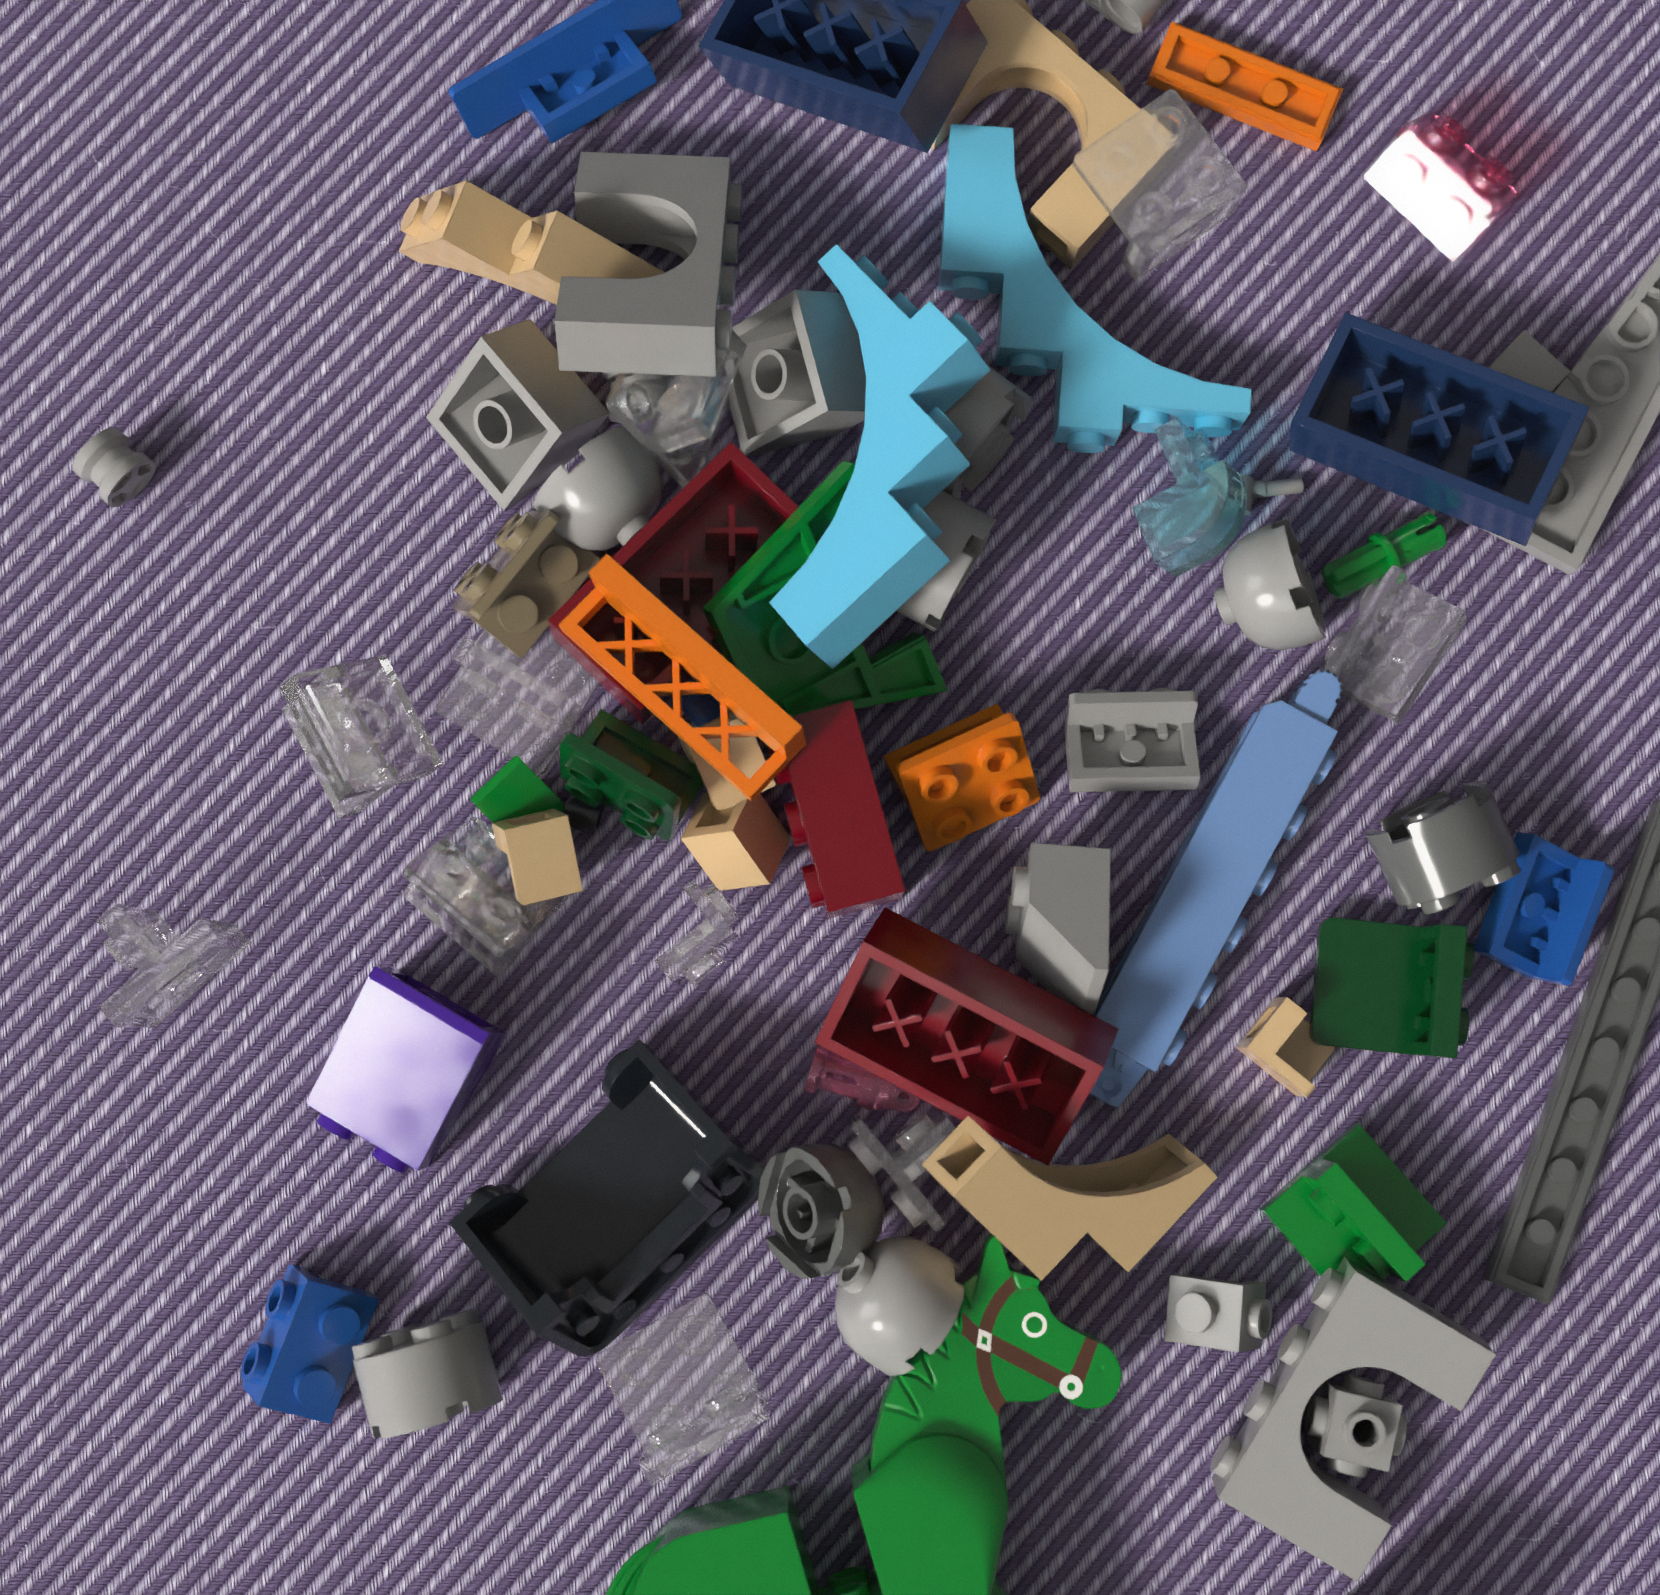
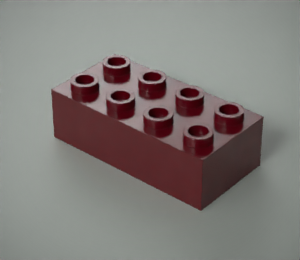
[548,442,799,725]
[814,907,1119,1166]

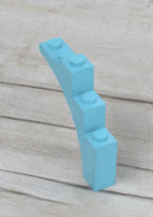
[938,124,1252,453]
[769,244,990,669]

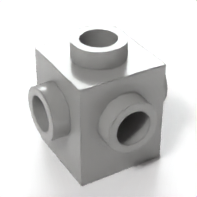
[1304,1374,1407,1477]

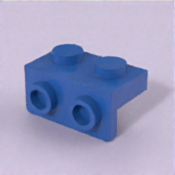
[1473,832,1614,986]
[241,1264,379,1424]

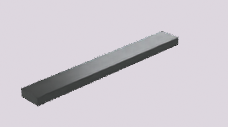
[1482,800,1660,1305]

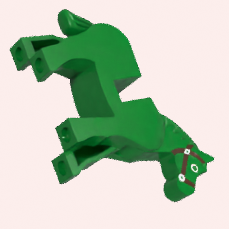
[605,1233,1122,1595]

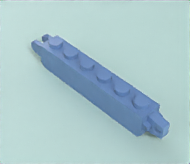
[1089,670,1343,1108]

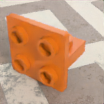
[883,704,1040,852]

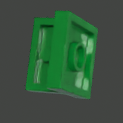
[1259,1124,1447,1282]

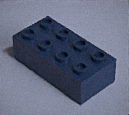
[698,0,988,153]
[1289,312,1590,546]

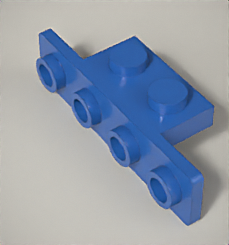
[448,0,682,144]

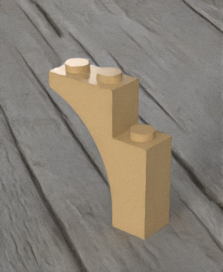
[399,180,665,305]
[921,1116,1217,1281]

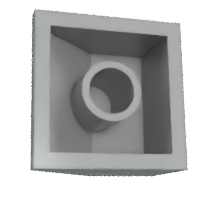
[718,289,866,456]
[426,319,610,511]
[1005,843,1111,1015]

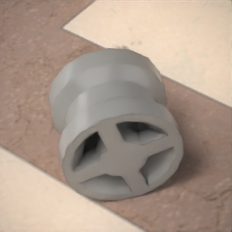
[72,427,156,508]

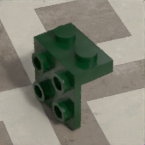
[560,709,705,842]
[1309,917,1474,1058]

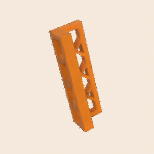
[559,554,806,802]

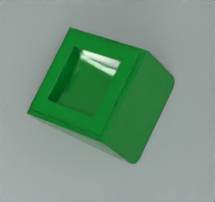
[470,755,565,822]

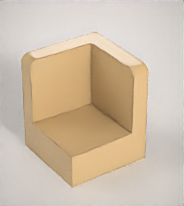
[678,712,776,810]
[681,793,790,890]
[492,809,583,905]
[1236,997,1335,1097]

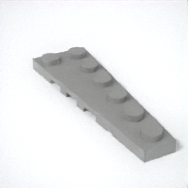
[1482,253,1660,575]

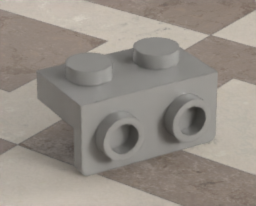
[1064,688,1200,792]

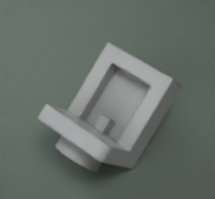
[1165,1274,1272,1353]

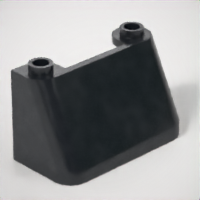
[449,1039,765,1357]

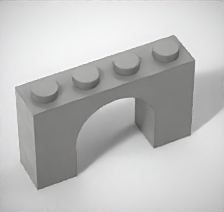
[554,151,743,377]
[1210,1257,1496,1582]

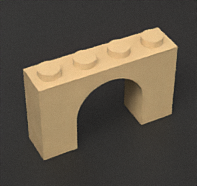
[931,0,1178,270]

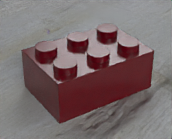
[768,700,905,919]

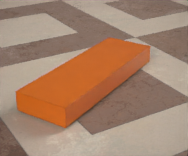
[1146,21,1343,152]

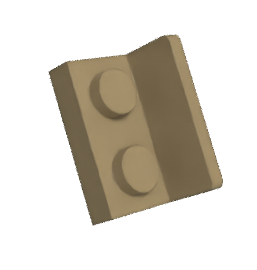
[453,510,601,659]

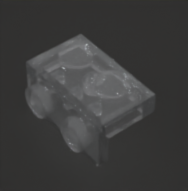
[1325,565,1467,724]
[654,880,740,986]

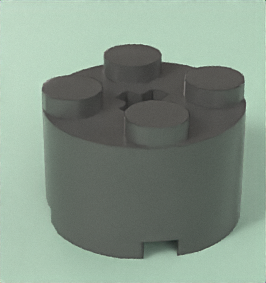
[1365,780,1521,915]

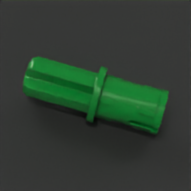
[1321,512,1447,599]

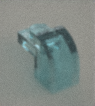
[1132,418,1247,577]

